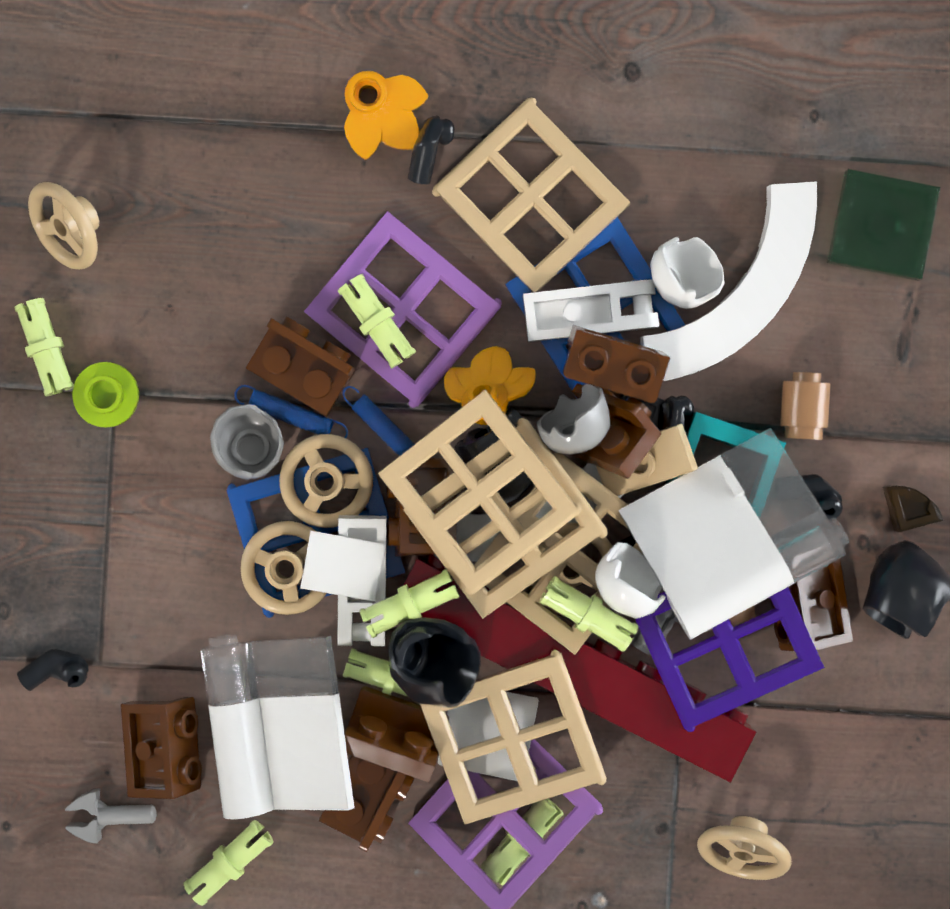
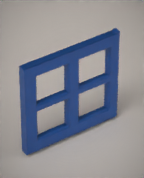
[505,217,685,399]
[226,448,406,618]

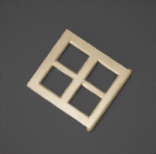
[432,97,630,293]
[378,390,582,595]
[403,418,607,619]
[474,453,643,655]
[420,650,607,824]

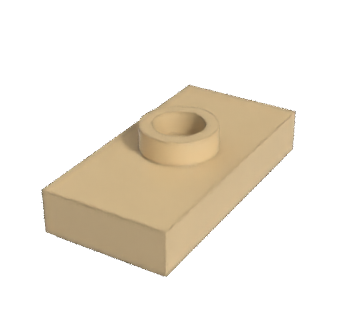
[596,423,698,496]

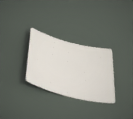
[438,692,539,781]

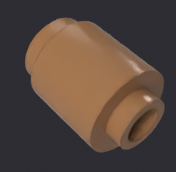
[780,372,831,440]

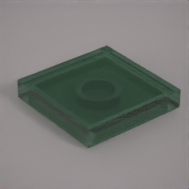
[827,169,941,281]

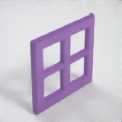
[304,211,502,408]
[408,739,603,909]

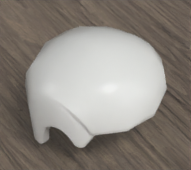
[650,237,725,309]
[595,542,665,618]

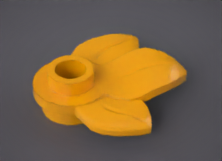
[344,71,429,160]
[444,346,536,425]

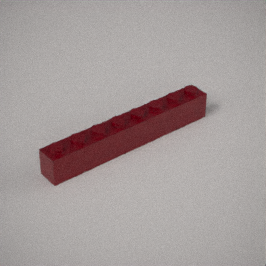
[403,555,756,783]

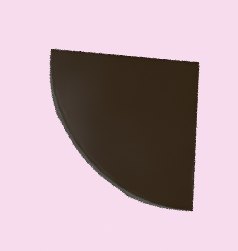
[883,485,944,533]

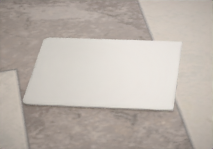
[300,531,385,601]

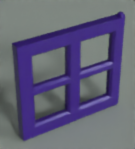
[634,587,825,732]

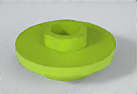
[72,362,139,428]

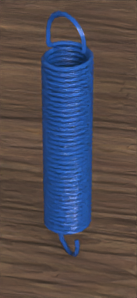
[234,385,348,438]
[343,386,415,456]

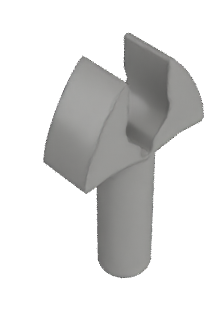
[65,788,157,844]

